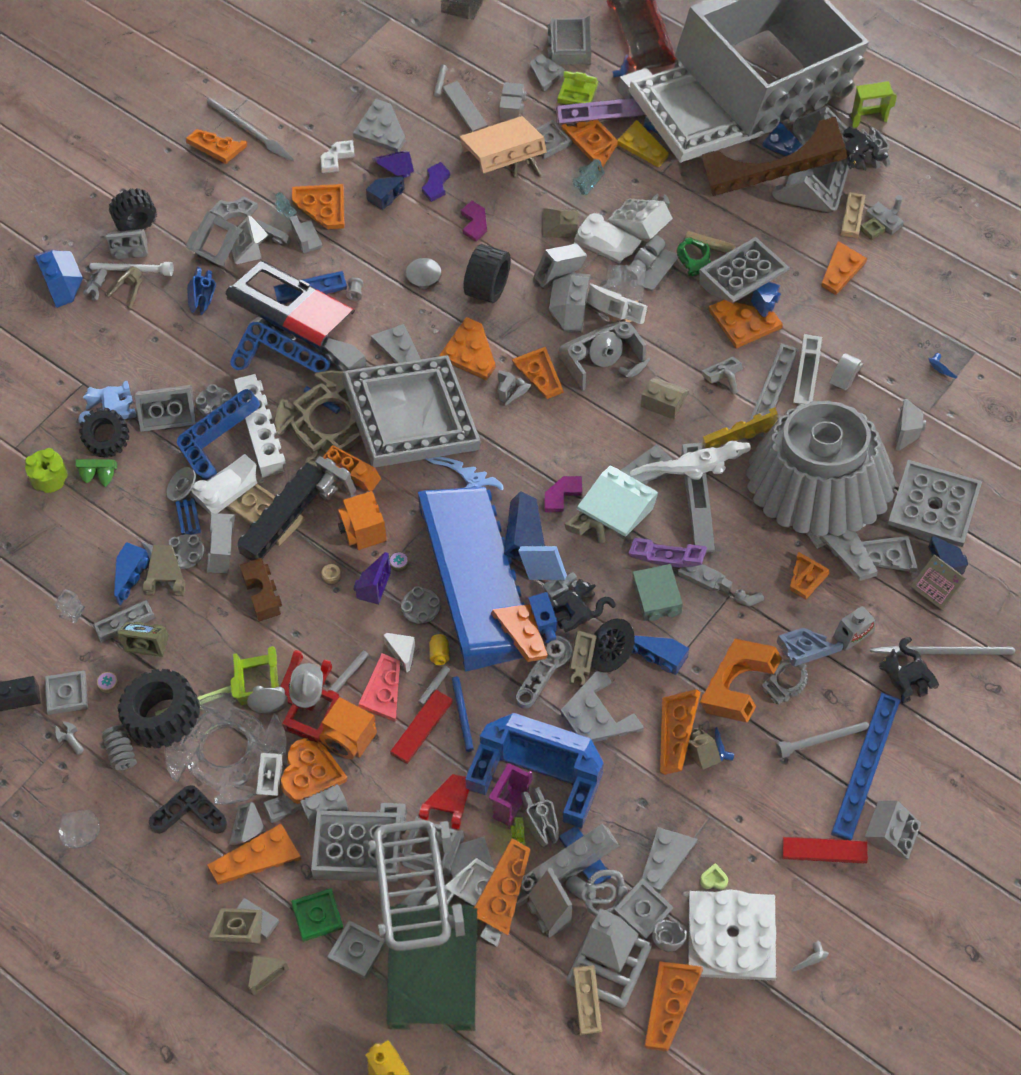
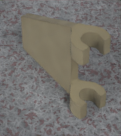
[143,545,185,596]

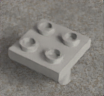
[315,456,356,501]

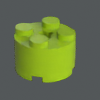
[25,448,68,493]

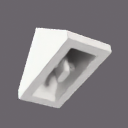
[384,633,415,673]
[256,753,283,796]

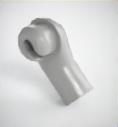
[734,589,764,606]

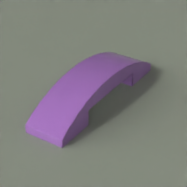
[628,538,707,567]

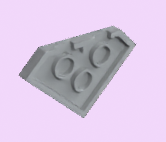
[353,99,406,152]

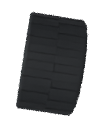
[463,244,511,303]

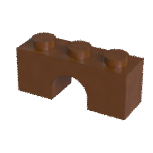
[240,558,282,622]

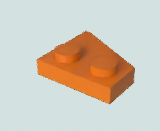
[790,552,829,600]

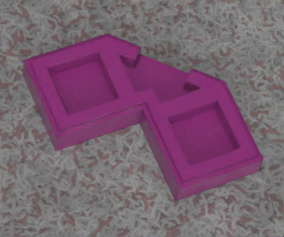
[461,200,487,242]
[545,476,582,512]

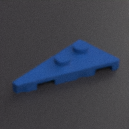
[763,122,803,156]

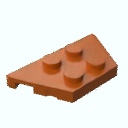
[561,120,618,170]

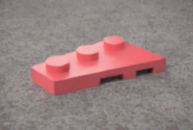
[358,653,400,722]

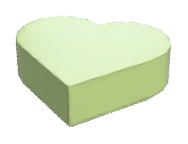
[700,863,728,890]

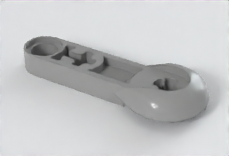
[516,635,572,709]

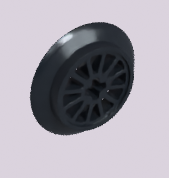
[591,618,635,673]

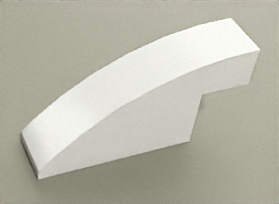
[793,334,822,404]

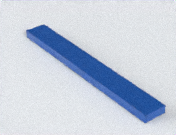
[831,693,901,840]

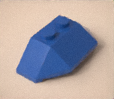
[34,249,83,308]

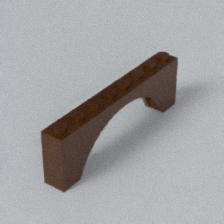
[702,116,847,196]

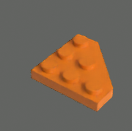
[292,184,345,229]
[709,300,783,349]
[439,317,496,381]

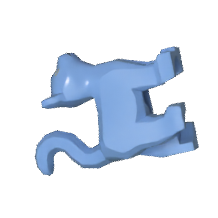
[78,381,137,423]

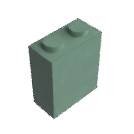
[632,564,683,621]

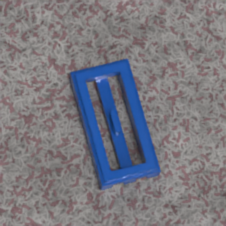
[176,498,201,535]

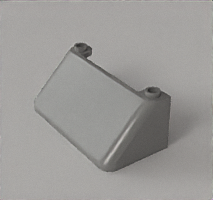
[772,106,850,213]

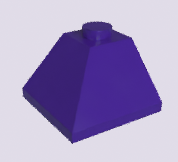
[372,150,414,178]
[354,552,391,605]

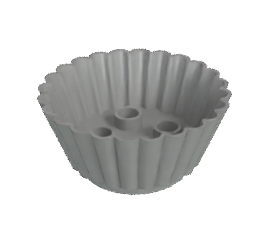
[746,401,896,536]

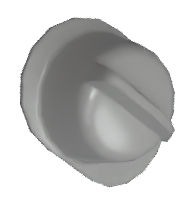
[289,663,323,708]

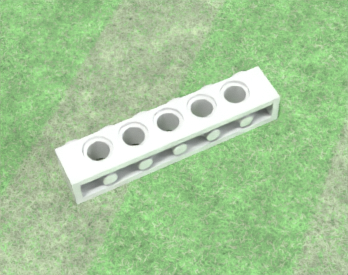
[234,374,286,478]

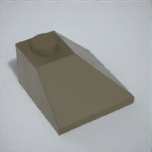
[543,208,578,238]

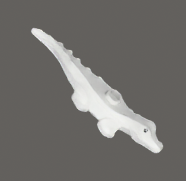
[630,441,751,480]

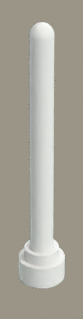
[89,262,173,276]

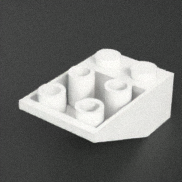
[608,199,673,239]

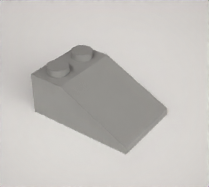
[527,868,572,938]

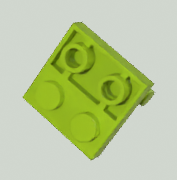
[557,71,598,105]

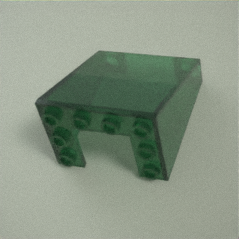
[387,904,479,1031]

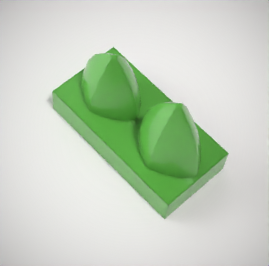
[76,459,117,487]

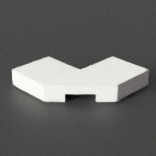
[320,140,355,173]

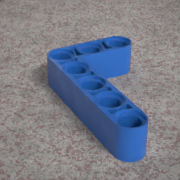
[230,322,330,373]
[177,389,260,481]

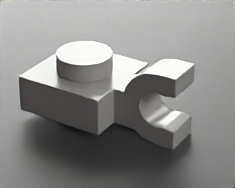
[82,268,107,302]
[543,572,578,600]

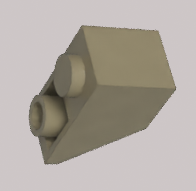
[687,728,721,769]

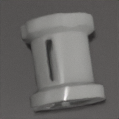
[346,277,363,301]

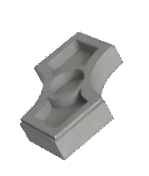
[209,196,258,220]

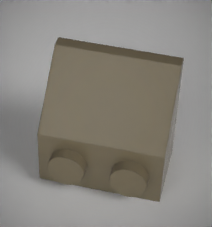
[641,377,689,419]

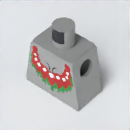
[833,606,875,651]

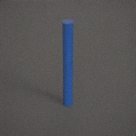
[452,676,474,752]

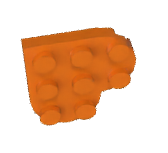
[280,738,348,804]

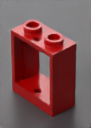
[282,689,340,743]

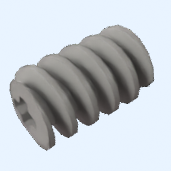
[102,725,137,770]

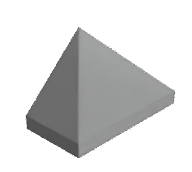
[229,802,266,845]

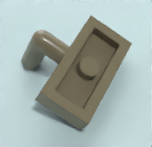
[565,512,606,543]

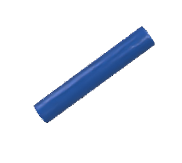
[303,386,341,414]

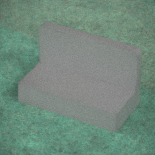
[290,216,322,253]

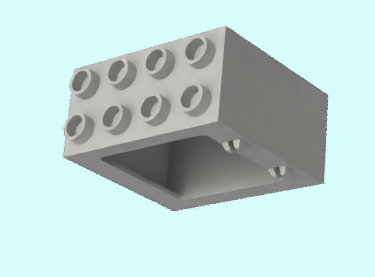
[675,0,869,136]

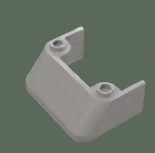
[559,322,646,391]

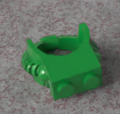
[677,237,711,277]

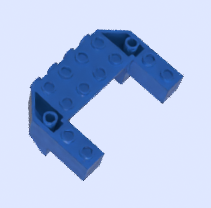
[465,713,604,829]

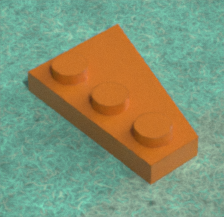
[186,129,247,164]
[512,347,564,399]

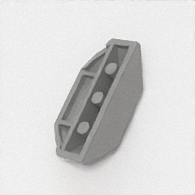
[549,273,591,333]

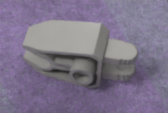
[861,127,890,169]
[522,788,558,847]

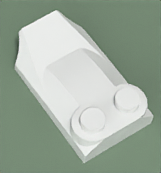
[574,213,641,264]
[190,454,257,514]

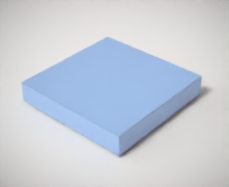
[519,546,567,580]

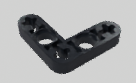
[149,785,227,834]

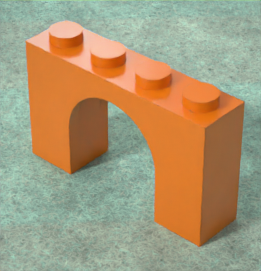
[700,639,782,723]

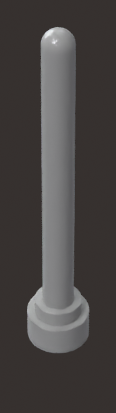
[776,722,870,759]

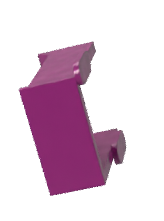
[488,763,533,830]

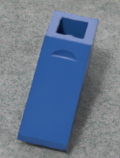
[114,542,150,605]
[632,636,689,675]

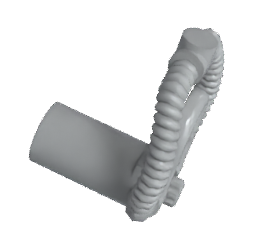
[566,869,627,916]

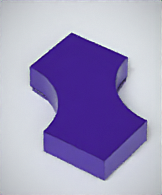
[422,162,451,202]

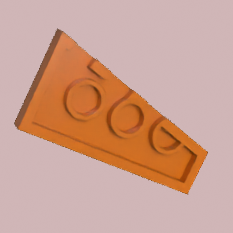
[660,689,701,775]
[645,962,703,1051]

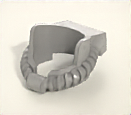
[762,659,808,704]

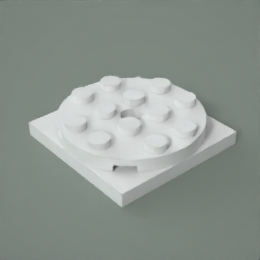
[688,890,776,981]

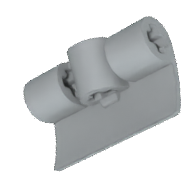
[625,235,678,291]

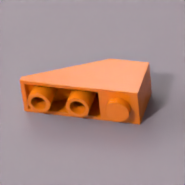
[322,445,381,492]

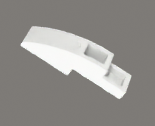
[587,284,648,324]

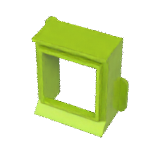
[850,81,897,128]
[231,646,279,705]

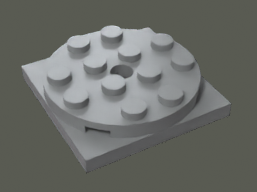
[887,460,982,547]

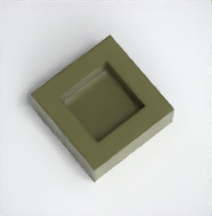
[860,217,886,241]

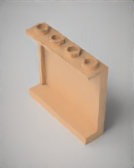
[460,116,547,173]

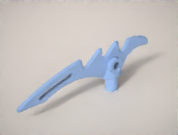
[426,457,503,490]

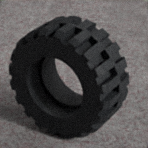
[118,669,200,749]

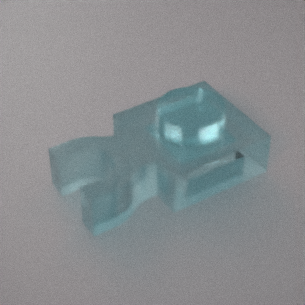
[275,192,297,220]

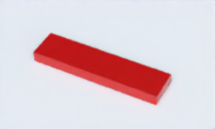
[390,690,453,764]
[782,837,868,864]

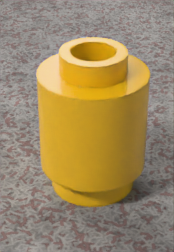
[429,634,450,665]

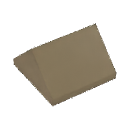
[209,909,262,944]

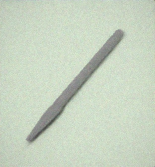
[207,98,294,161]
[870,645,1015,656]

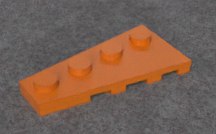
[207,824,302,885]
[470,839,530,936]

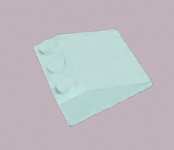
[577,466,658,537]

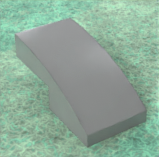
[263,793,302,823]

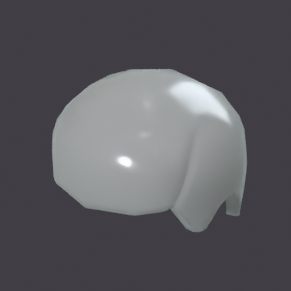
[652,920,687,952]

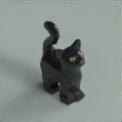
[843,127,888,171]
[549,579,616,633]
[879,637,939,704]

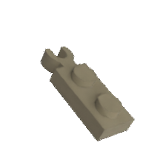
[568,631,596,687]

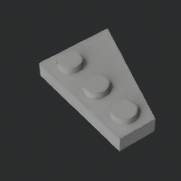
[620,444,673,485]
[642,827,698,893]

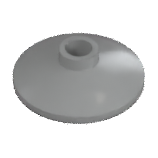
[589,331,623,367]
[167,467,196,501]

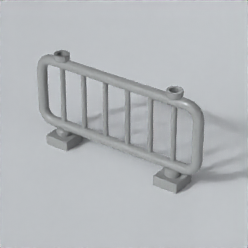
[369,820,465,951]

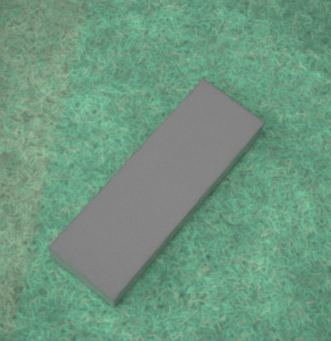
[92,600,155,643]

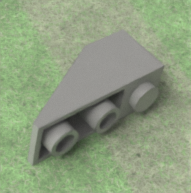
[314,338,366,371]

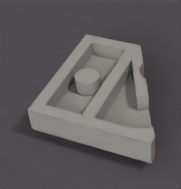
[530,53,565,92]

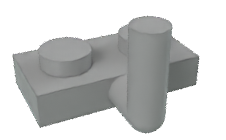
[866,195,904,235]
[702,357,743,394]

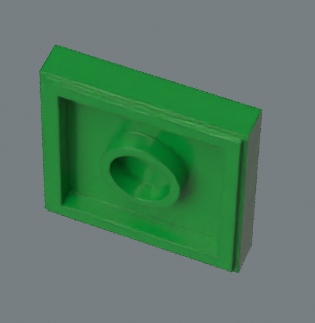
[291,888,344,942]

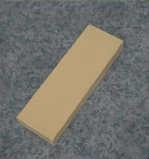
[841,192,866,238]
[573,965,602,1035]

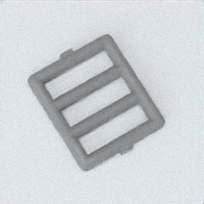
[566,920,652,1008]

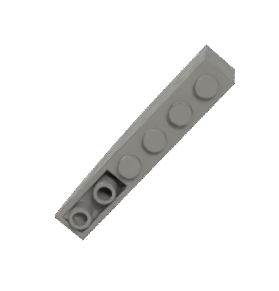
[681,443,715,552]
[515,824,619,909]

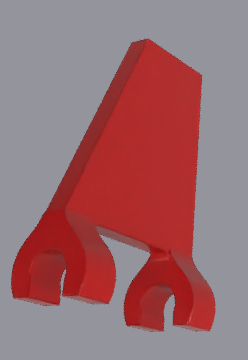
[419,774,469,830]

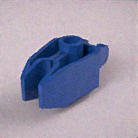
[187,267,216,315]

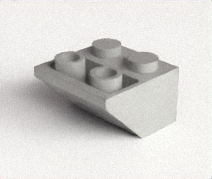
[106,229,148,260]
[865,801,921,859]

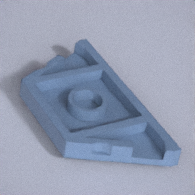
[777,628,844,666]

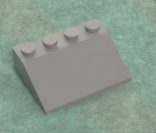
[699,237,789,303]
[311,811,401,882]

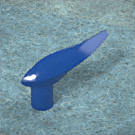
[612,54,629,78]
[928,353,958,379]
[715,727,734,761]

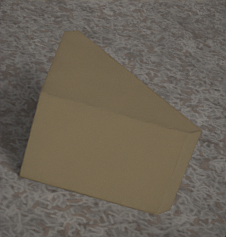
[248,956,289,996]

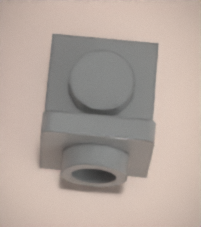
[497,370,516,403]

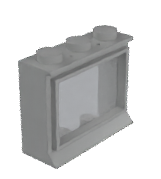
[548,15,591,65]

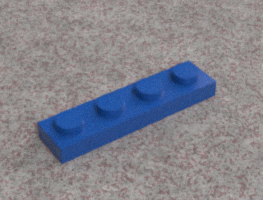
[274,271,347,304]

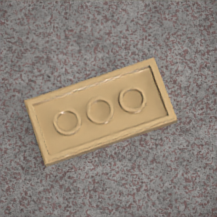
[226,484,304,546]

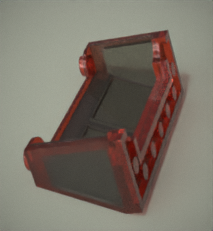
[606,0,676,71]

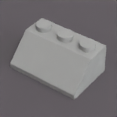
[135,385,196,432]

